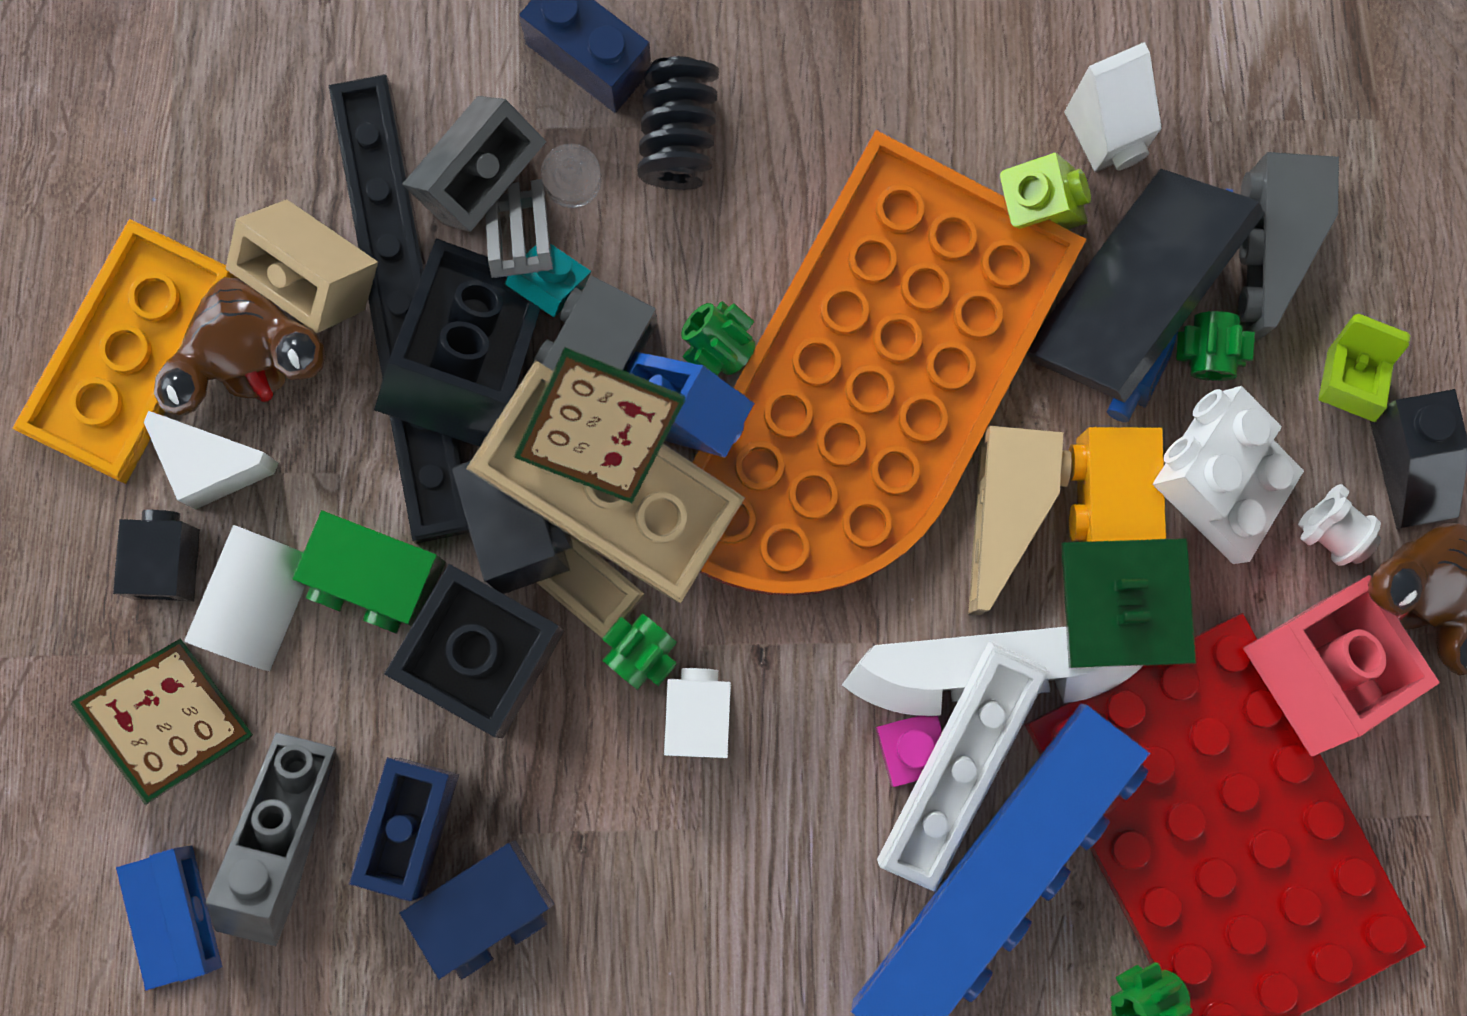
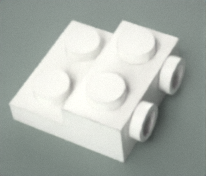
[1152,386,1304,564]

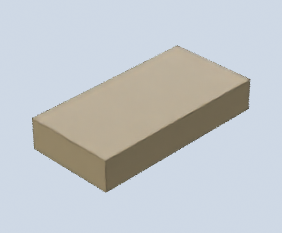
[537,535,645,638]

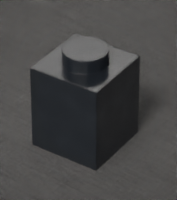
[113,510,200,602]

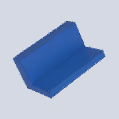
[116,845,223,991]

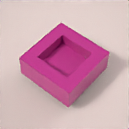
[875,716,942,787]

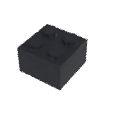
[384,564,565,738]

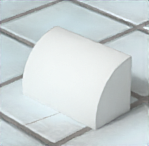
[184,525,305,672]

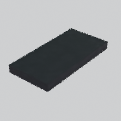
[1026,168,1264,403]

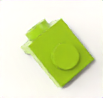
[1000,152,1091,229]
[1318,314,1410,422]

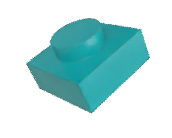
[505,243,591,317]

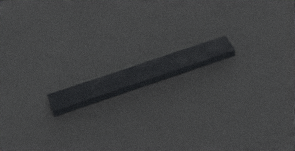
[328,74,470,544]

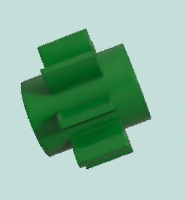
[681,301,755,376]
[1176,311,1255,381]
[602,613,677,690]
[1110,962,1192,1016]

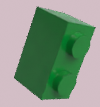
[292,510,446,634]

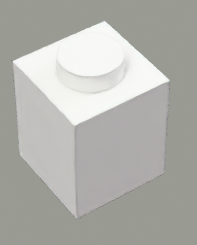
[664,668,731,758]

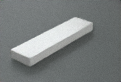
[877,641,1049,892]

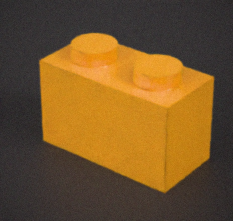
[1068,427,1166,542]

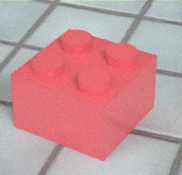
[1243,575,1440,757]

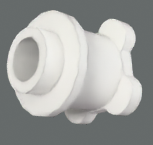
[1298,484,1381,566]

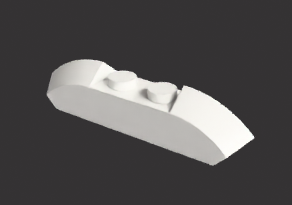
[842,627,1142,716]

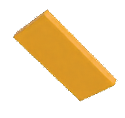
[12,219,237,484]

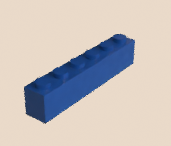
[851,704,1150,1016]

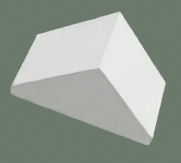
[144,411,278,509]

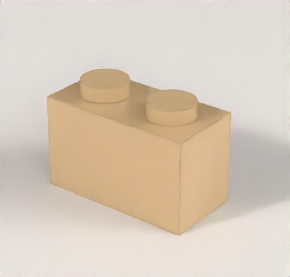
[226,199,378,333]

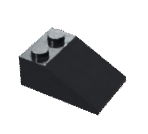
[374,238,541,447]

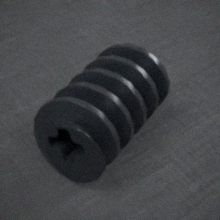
[637,56,719,190]

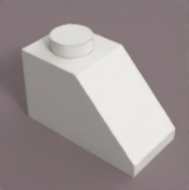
[1064,42,1161,172]

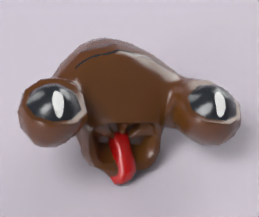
[154,277,326,416]
[1368,523,1467,676]

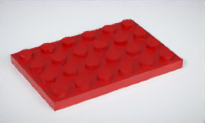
[1024,613,1426,1016]

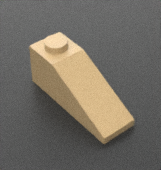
[968,426,1072,615]

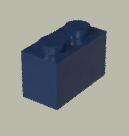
[518,0,651,113]
[349,757,460,902]
[399,840,555,980]

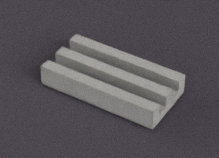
[485,179,553,278]

